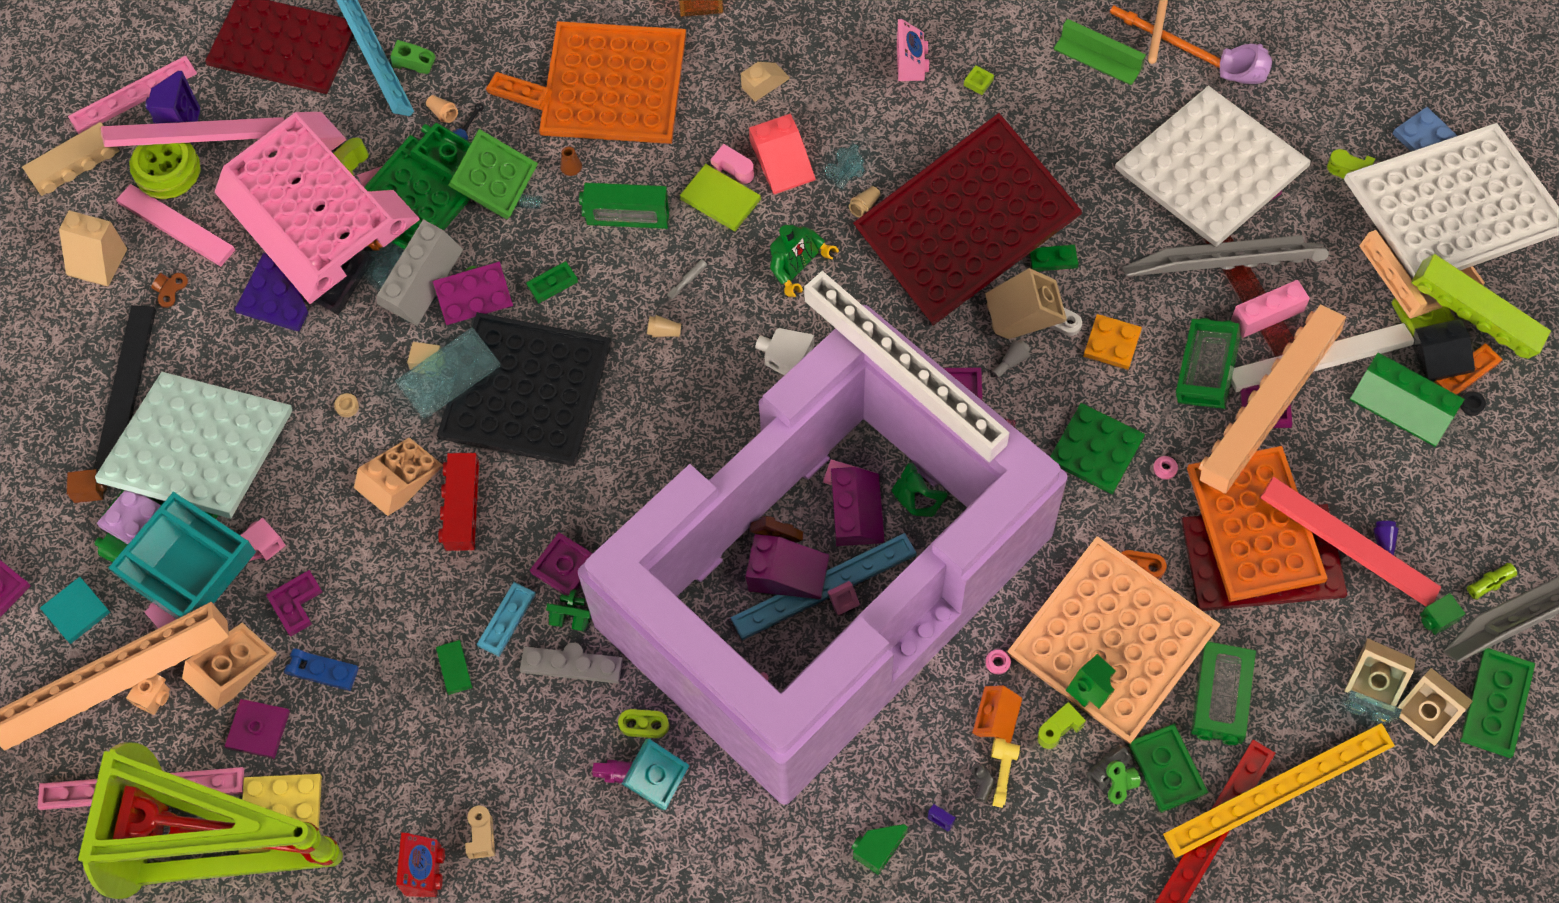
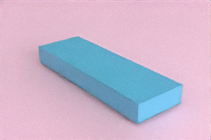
[477,582,536,657]

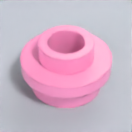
[1153,456,1178,479]
[985,650,1011,675]

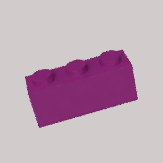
[831,467,885,546]

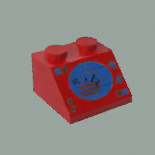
[396,833,445,897]

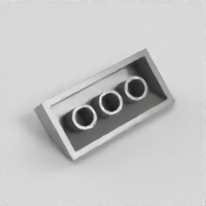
[377,219,463,326]

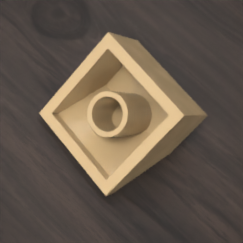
[1344,638,1416,713]
[1393,668,1473,746]

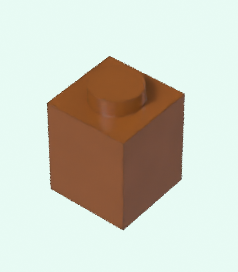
[67,469,107,503]

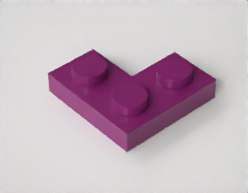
[266,570,322,637]

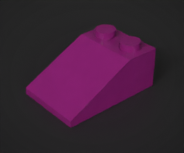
[745,534,830,600]

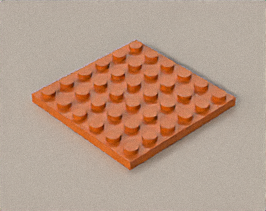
[539,21,686,144]

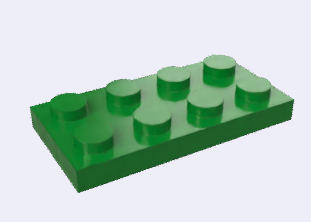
[1460,648,1536,759]

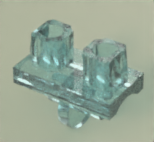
[825,143,865,189]

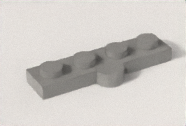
[520,643,623,684]

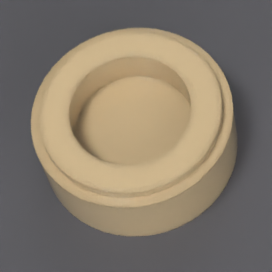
[334,393,359,417]

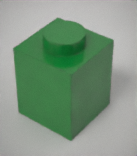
[1420,593,1466,635]

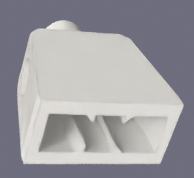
[755,328,814,376]

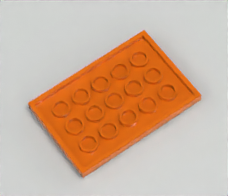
[1187,446,1328,602]

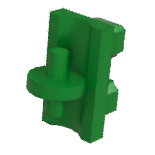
[546,589,592,631]

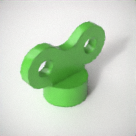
[1106,760,1140,804]

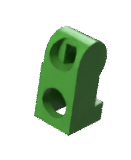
[391,40,436,74]

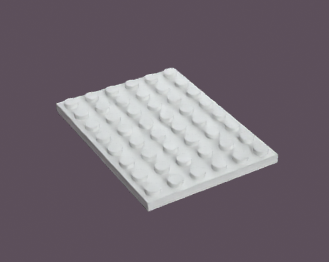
[1344,123,1559,280]

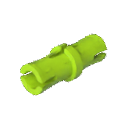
[1467,562,1517,600]

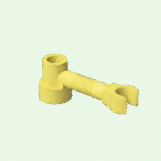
[991,737,1020,808]

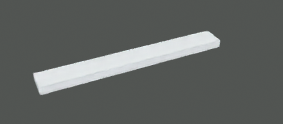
[1231,323,1414,392]

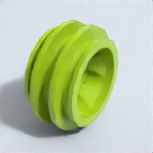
[129,142,201,199]

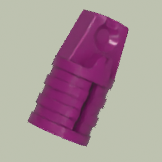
[592,760,632,784]

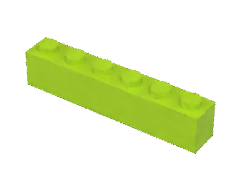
[1411,254,1551,359]

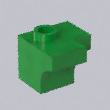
[1066,654,1116,709]

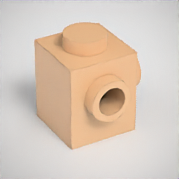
[126,674,170,715]

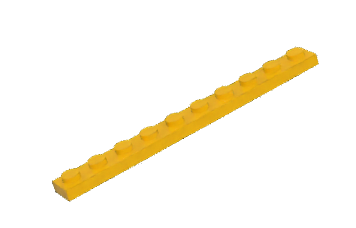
[1163,723,1395,858]

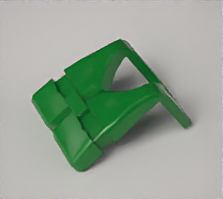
[891,463,947,517]

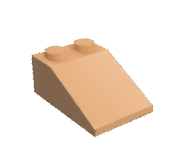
[182,623,277,710]

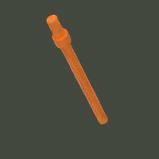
[1110,5,1221,68]

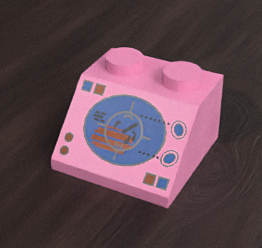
[897,19,929,81]

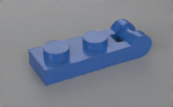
[284,648,359,691]

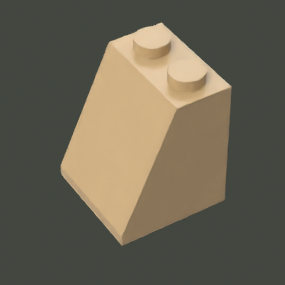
[59,210,127,287]
[985,268,1067,339]

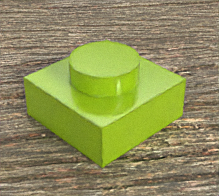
[963,65,994,95]

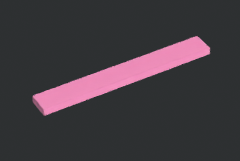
[101,117,284,147]
[38,767,244,810]

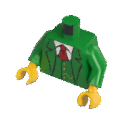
[770,225,839,297]

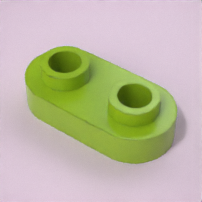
[618,709,669,738]

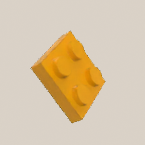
[1083,314,1142,370]

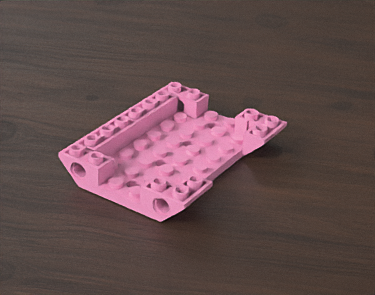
[215,112,420,304]

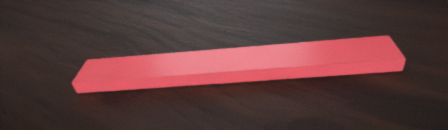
[1260,477,1441,607]

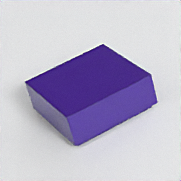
[928,804,956,831]

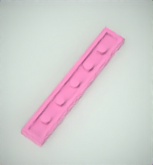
[68,55,197,134]
[116,184,235,267]

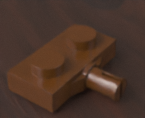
[750,516,804,543]

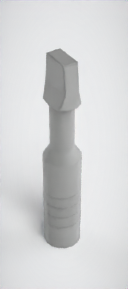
[667,259,707,299]

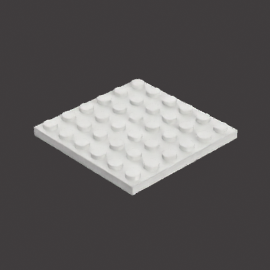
[1115,86,1311,247]

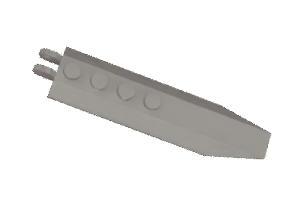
[1122,235,1329,277]
[1443,576,1559,662]

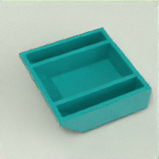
[108,491,256,619]

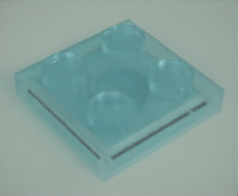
[1341,690,1402,725]

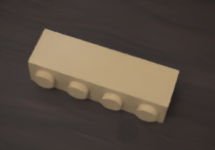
[22,122,120,196]

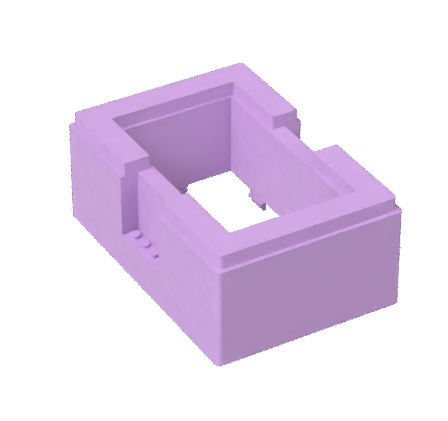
[578,305,1067,804]

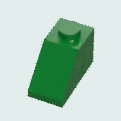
[851,824,908,875]

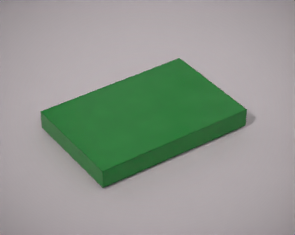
[1127,723,1209,813]

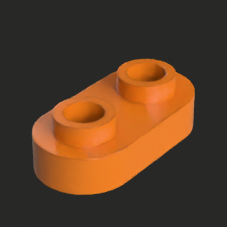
[1121,550,1167,579]

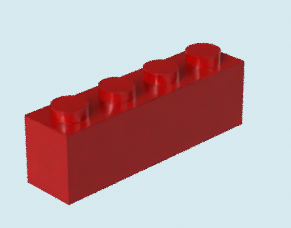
[438,453,480,551]

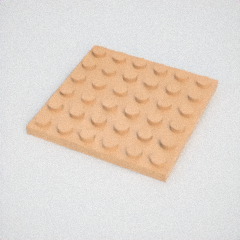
[1007,536,1221,744]

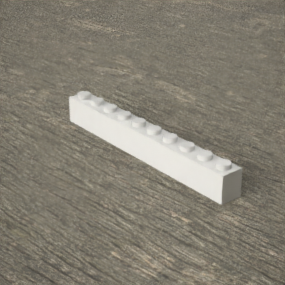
[804,271,1010,463]

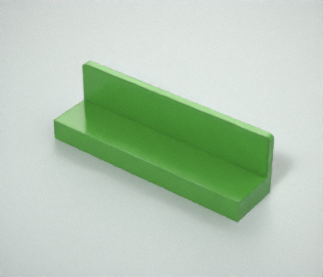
[1054,19,1146,85]

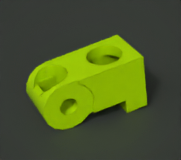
[333,137,369,176]
[1327,149,1375,179]
[1037,702,1086,749]

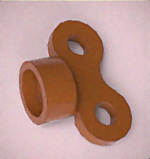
[151,273,188,308]

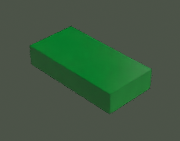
[436,640,473,695]

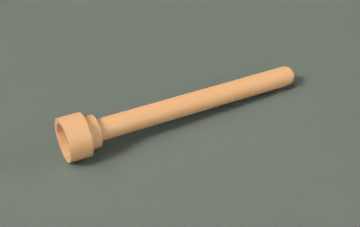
[1148,0,1168,64]

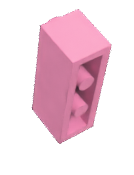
[1231,280,1310,338]

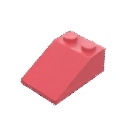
[749,114,815,194]

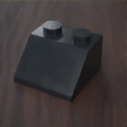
[1412,318,1475,381]

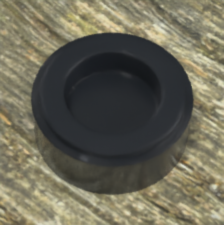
[1460,391,1486,416]

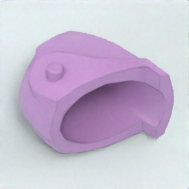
[1220,44,1272,84]

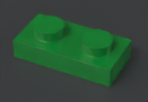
[1029,245,1078,272]
[526,261,578,304]

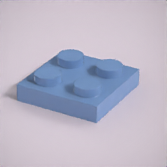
[1392,107,1457,152]

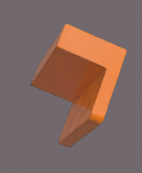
[972,685,1022,743]

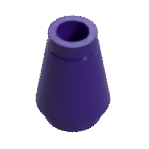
[1373,521,1399,555]

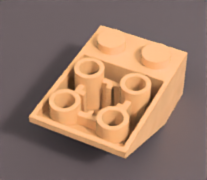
[354,438,443,516]

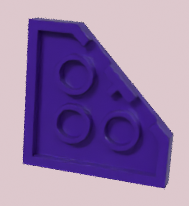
[235,252,308,332]

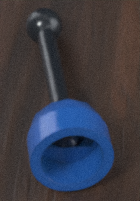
[453,103,483,141]

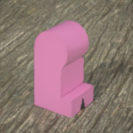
[711,144,754,184]

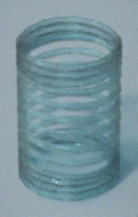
[520,194,543,209]

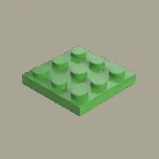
[448,129,538,220]

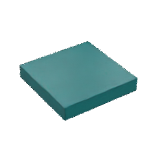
[40,577,111,644]
[622,739,690,810]

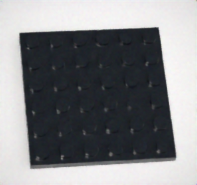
[437,312,612,466]

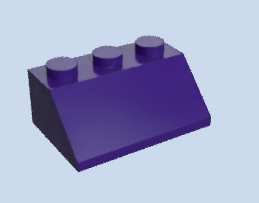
[146,71,201,145]

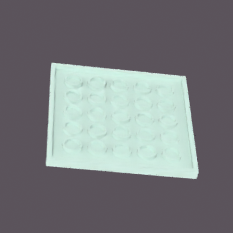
[95,372,292,519]

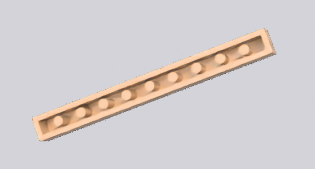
[1199,304,1346,494]
[0,602,229,751]

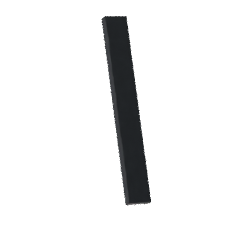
[94,305,156,471]

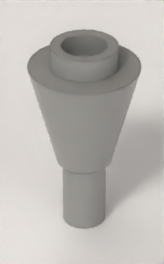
[992,340,1031,378]

